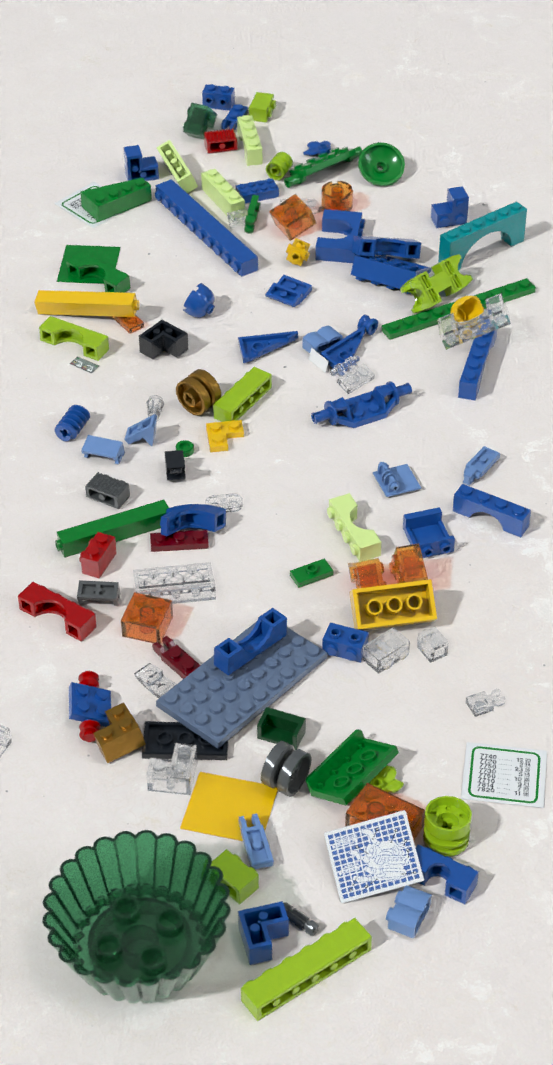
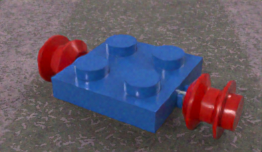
[69,671,111,742]

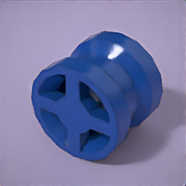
[357,314,378,335]

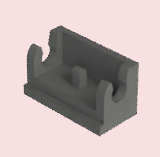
[77,580,120,606]

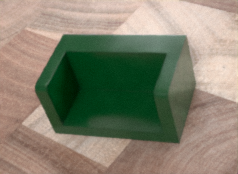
[257,707,306,750]

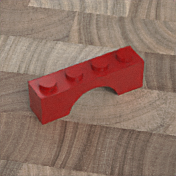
[18,582,97,642]

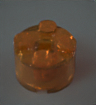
[321,181,353,212]

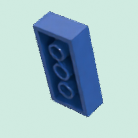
[236,178,279,204]

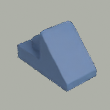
[124,414,157,446]

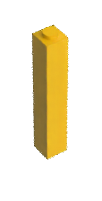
[34,290,140,317]

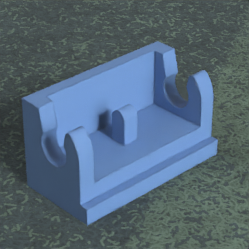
[81,435,125,464]

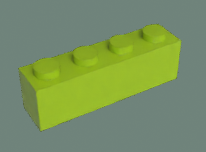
[213,367,272,422]

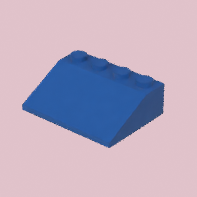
[351,255,432,294]

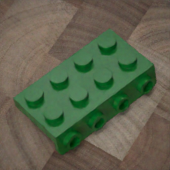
[306,729,399,806]

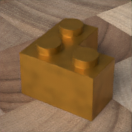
[93,702,146,763]

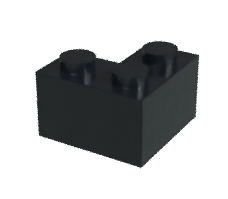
[139,320,188,359]

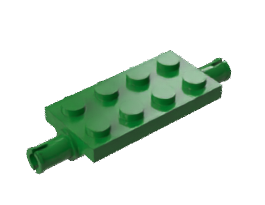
[284,147,363,188]

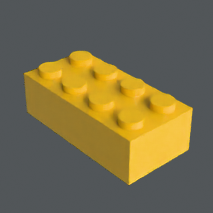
[349,579,437,631]

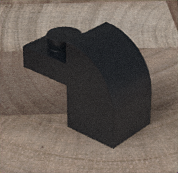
[165,450,186,481]

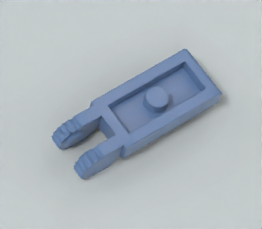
[238,814,274,869]

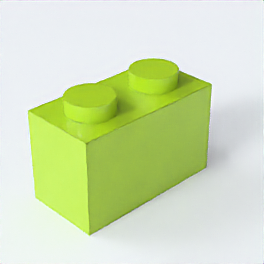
[249,92,276,123]
[207,849,259,904]

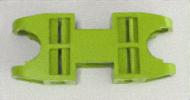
[400,254,473,314]

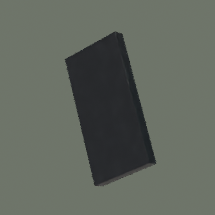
[142,721,228,760]

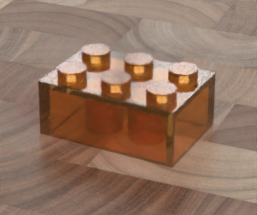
[345,783,425,840]

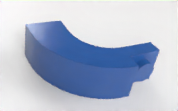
[160,504,226,536]

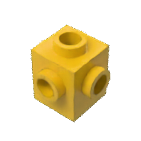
[286,238,311,266]

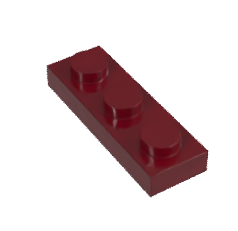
[150,530,209,552]

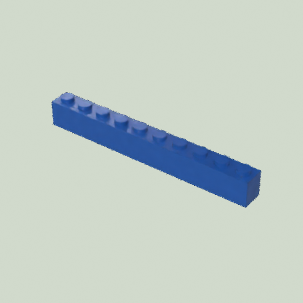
[155,179,258,277]

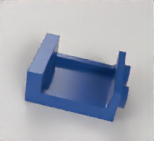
[403,507,455,559]

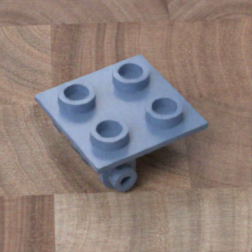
[373,462,421,497]

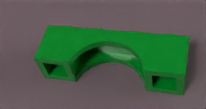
[66,251,131,293]

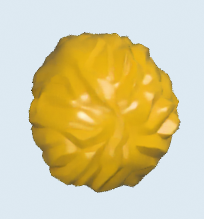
[450,295,485,328]

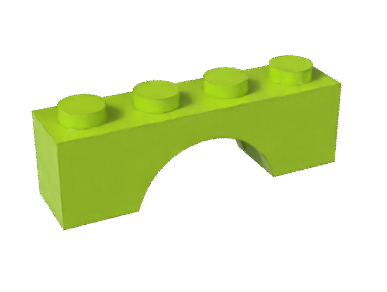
[39,316,109,361]

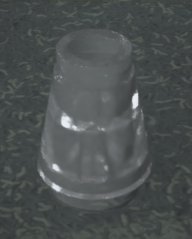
[146,395,164,422]

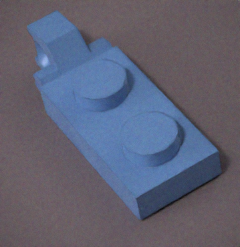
[463,446,500,485]

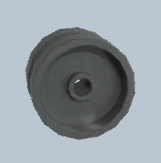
[261,741,312,797]

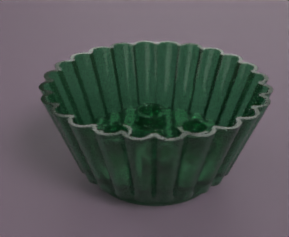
[42,830,231,1004]

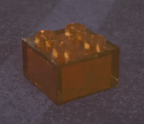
[269,194,317,241]
[121,592,173,644]

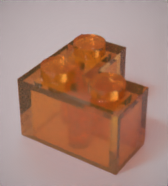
[389,543,428,583]
[348,558,387,589]

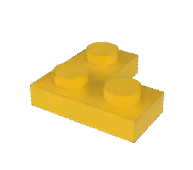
[206,420,244,453]

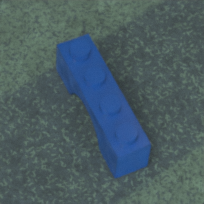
[352,236,422,259]
[453,484,531,538]
[214,608,287,676]

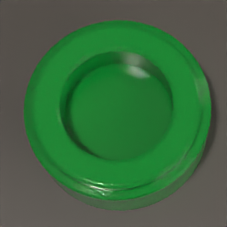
[176,440,194,457]

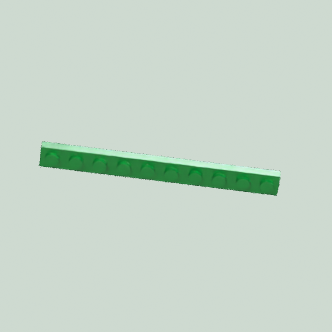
[381,278,536,340]

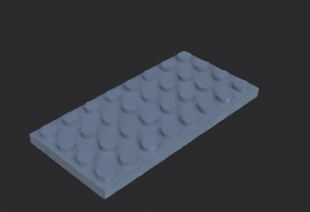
[156,621,327,748]

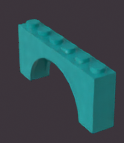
[438,201,527,271]

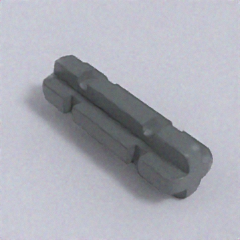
[284,902,319,936]

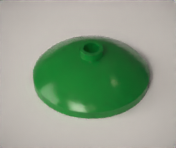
[358,142,405,186]

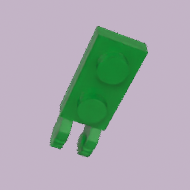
[244,195,261,233]

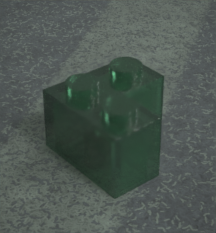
[183,102,217,139]

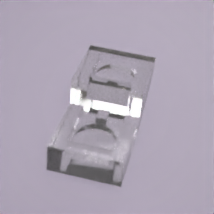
[134,663,177,698]

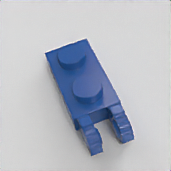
[221,104,248,131]

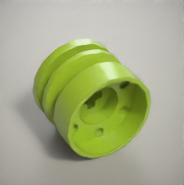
[423,796,472,856]

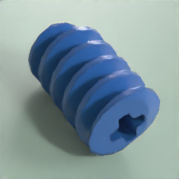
[55,405,90,441]

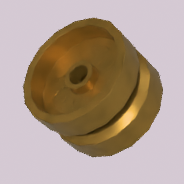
[176,369,221,416]

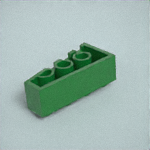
[80,178,152,222]

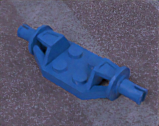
[311,381,412,428]

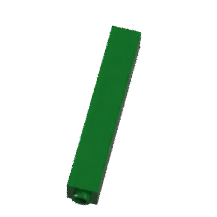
[55,499,169,558]

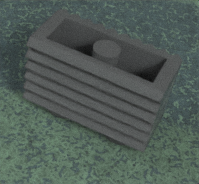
[85,472,130,509]

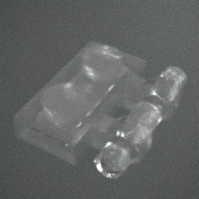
[330,355,375,394]

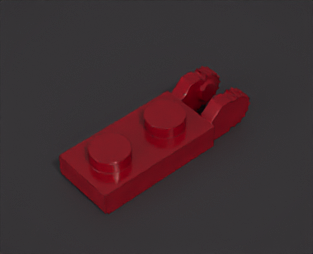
[152,636,201,679]

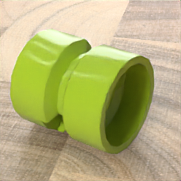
[266,152,293,180]

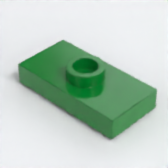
[290,558,333,588]

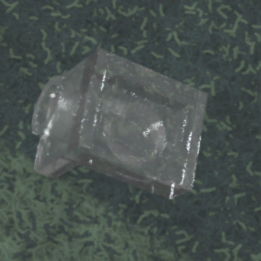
[227,209,248,228]

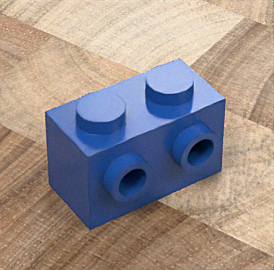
[202,84,235,111]
[322,622,369,663]

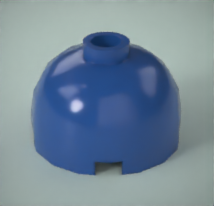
[183,283,215,318]

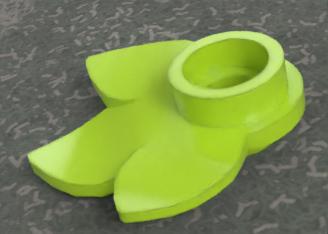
[366,765,404,798]

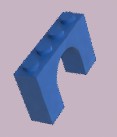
[315,209,365,263]

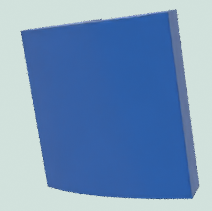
[265,274,312,307]

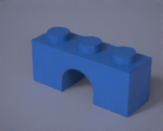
[415,844,478,904]

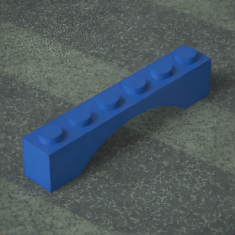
[458,318,498,401]

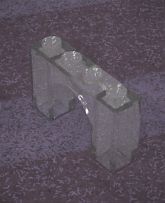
[437,294,511,350]

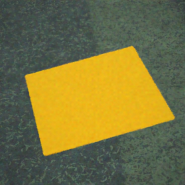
[180,772,278,841]

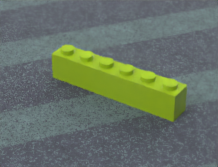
[241,918,372,1021]

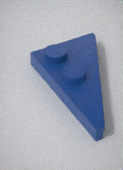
[320,326,365,377]
[238,331,298,363]

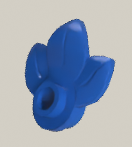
[303,141,331,155]

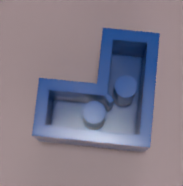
[124,145,159,181]
[431,186,469,228]
[238,901,289,965]

